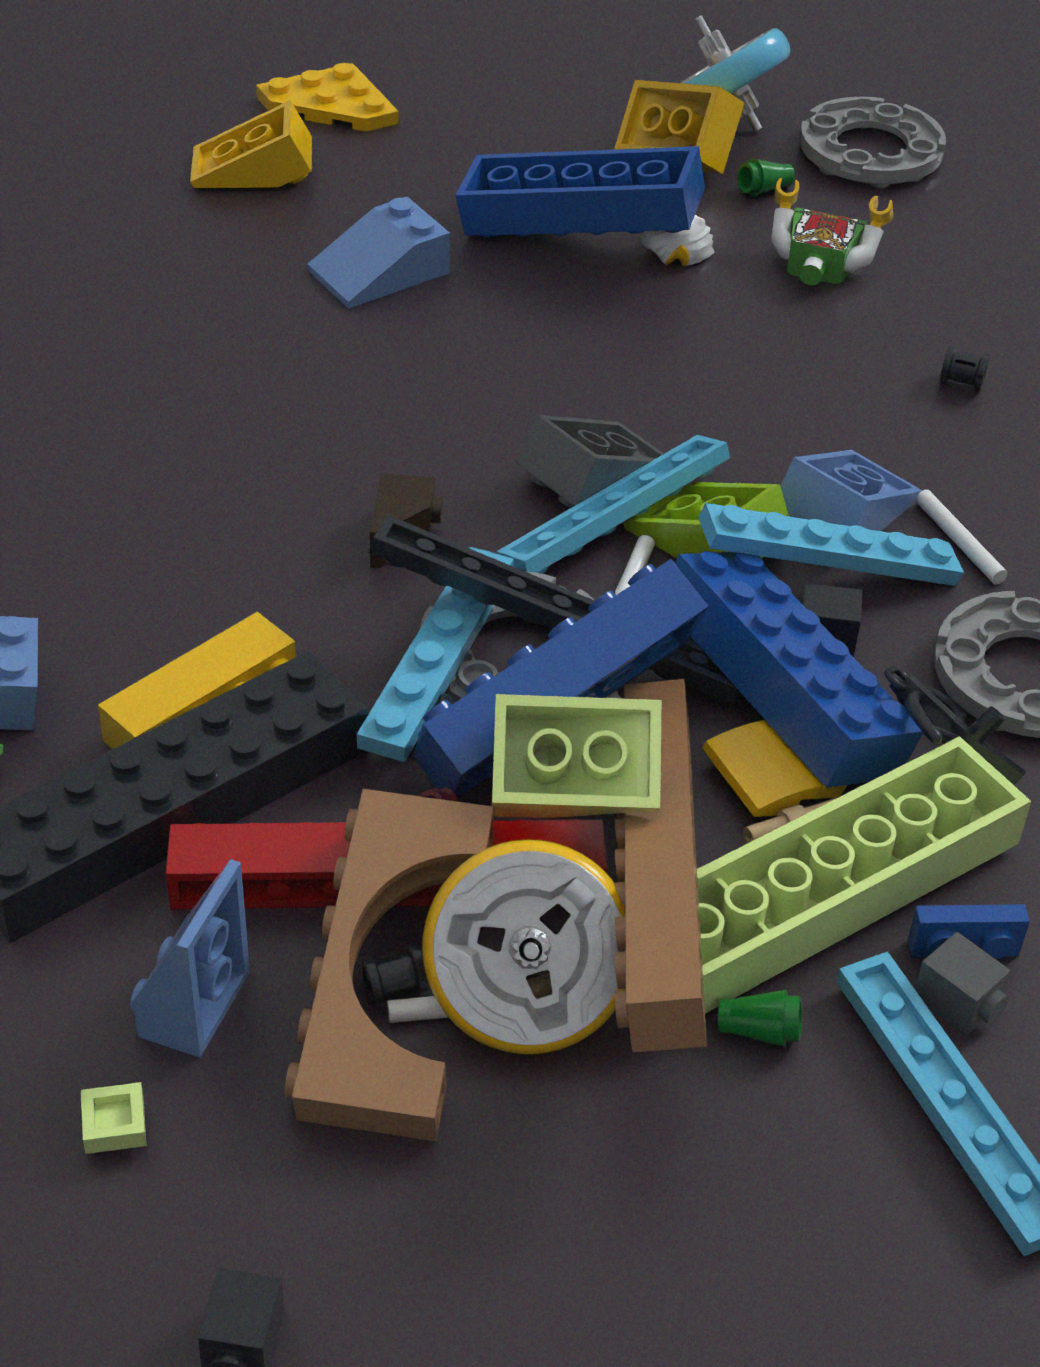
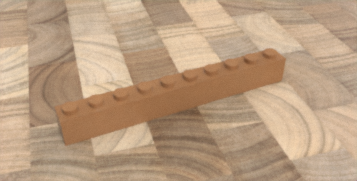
[615,679,707,1052]

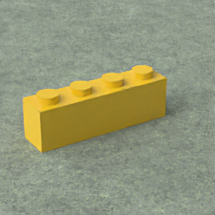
[98,612,296,749]

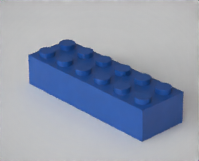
[455,146,705,238]
[675,551,923,788]
[413,559,709,798]

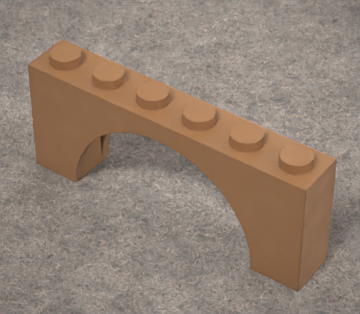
[285,789,495,1142]

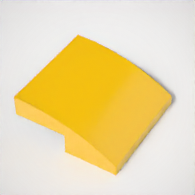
[702,720,847,817]

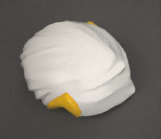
[641,215,714,266]

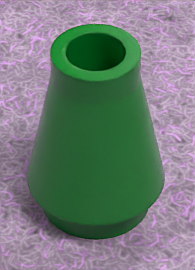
[737,158,795,196]
[718,990,802,1047]

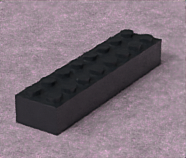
[0,651,368,943]

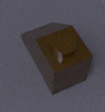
[370,473,443,568]

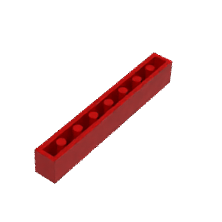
[166,819,607,909]

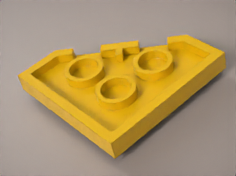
[256,63,399,132]

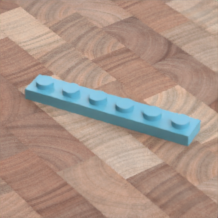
[497,435,730,574]
[698,503,964,586]
[357,547,514,762]
[837,951,1040,1256]

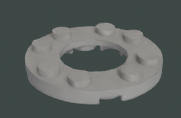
[799,97,946,188]
[934,591,1040,738]

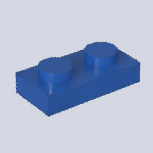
[907,904,1030,958]

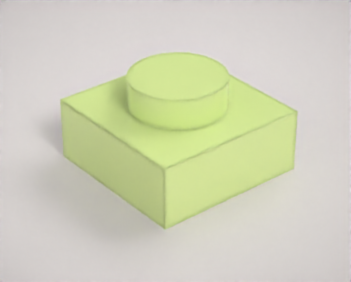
[81,1082,147,1154]

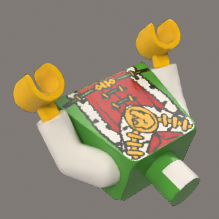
[771,178,893,285]

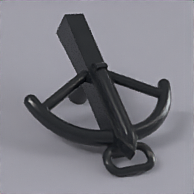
[884,666,1027,785]

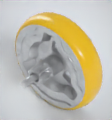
[422,840,626,1055]

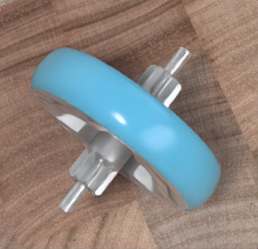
[681,15,791,132]

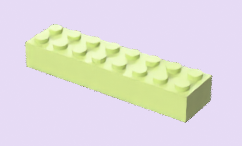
[697,736,1031,1014]

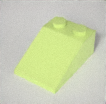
[492,694,662,818]

